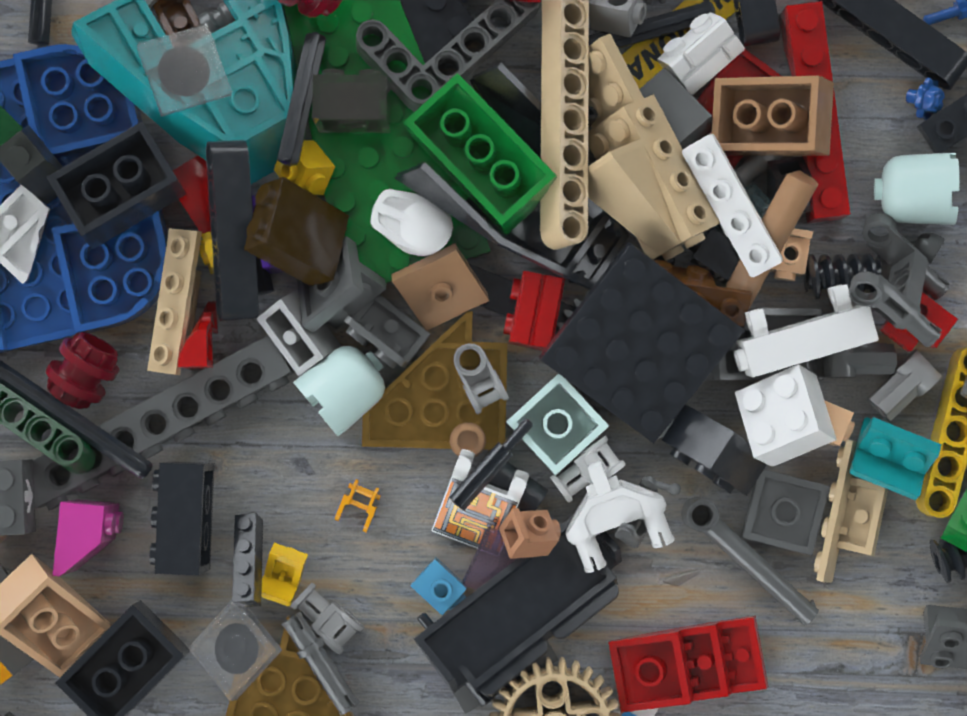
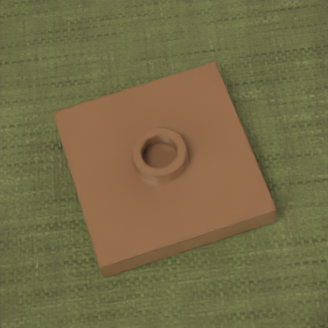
[391,243,489,331]

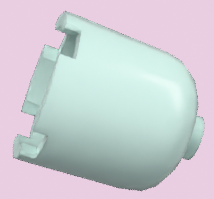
[874,153,960,225]
[293,346,385,436]

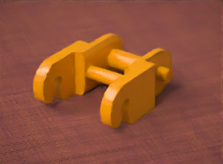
[334,479,381,533]

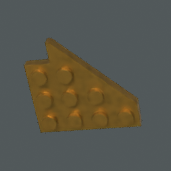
[362,311,508,450]

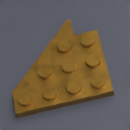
[226,615,354,716]

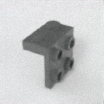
[344,294,431,369]

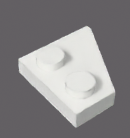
[0,185,50,284]

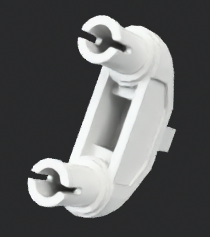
[565,460,675,573]

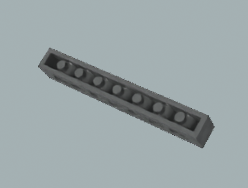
[33,335,295,511]

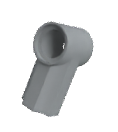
[867,349,942,421]

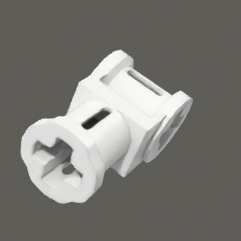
[550,435,626,503]

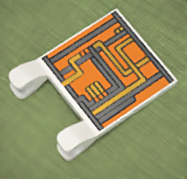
[431,449,529,556]

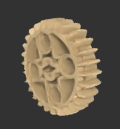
[489,657,621,716]

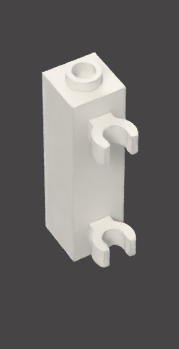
[734,284,879,377]

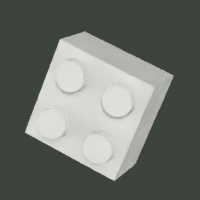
[735,364,837,467]

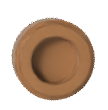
[450,423,486,458]

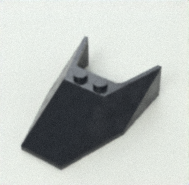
[395,63,629,290]

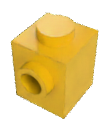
[274,140,335,195]

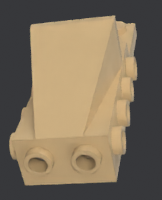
[588,34,720,261]

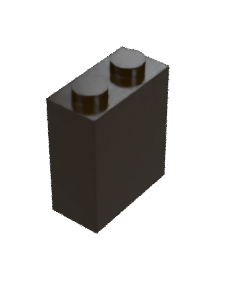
[244,177,349,286]

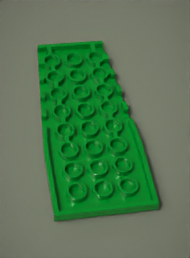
[284,0,491,284]

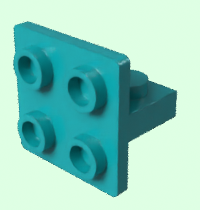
[850,417,941,500]

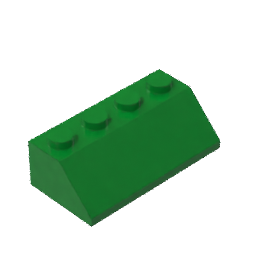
[404,73,557,235]

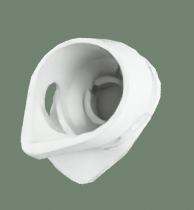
[370,189,453,257]

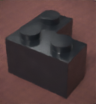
[662,404,767,496]

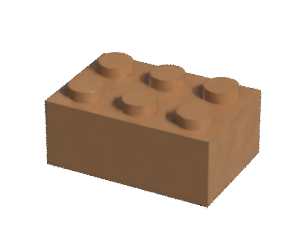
[712,76,834,156]

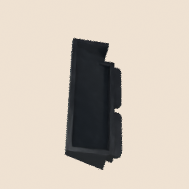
[414,516,622,697]

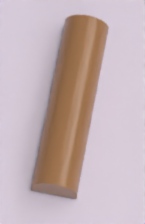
[725,170,818,310]

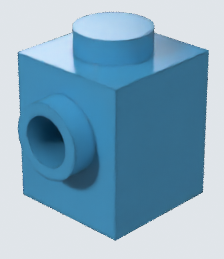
[411,557,467,615]

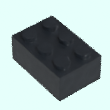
[47,122,186,250]
[149,462,215,575]
[55,600,191,716]

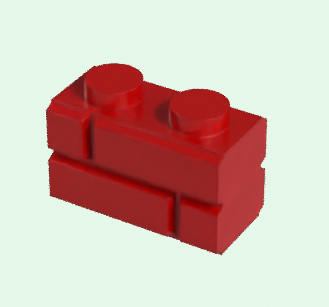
[503,271,565,351]

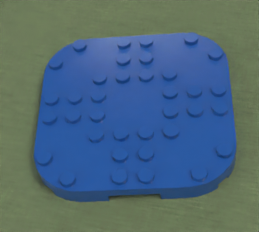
[0,44,168,353]

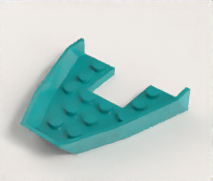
[71,0,305,184]

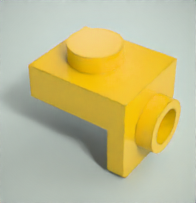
[262,542,308,606]

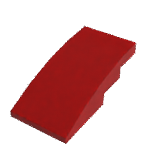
[608,615,769,713]

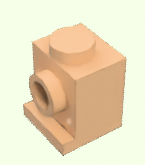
[770,228,813,281]

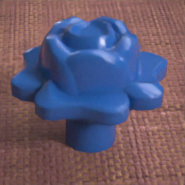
[906,78,945,120]

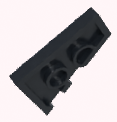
[400,0,475,70]

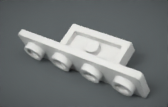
[682,134,783,277]

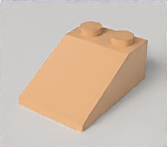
[0,554,112,678]

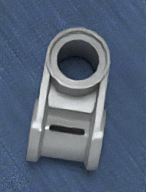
[454,343,509,414]

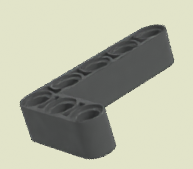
[356,0,542,112]

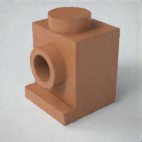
[499,508,561,559]

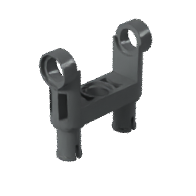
[849,213,949,347]

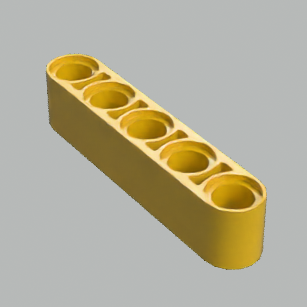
[916,347,967,518]

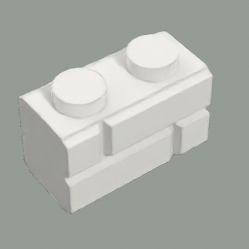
[657,12,745,95]

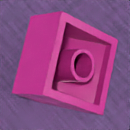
[52,499,124,576]

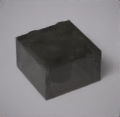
[312,69,391,133]

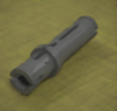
[281,611,360,716]

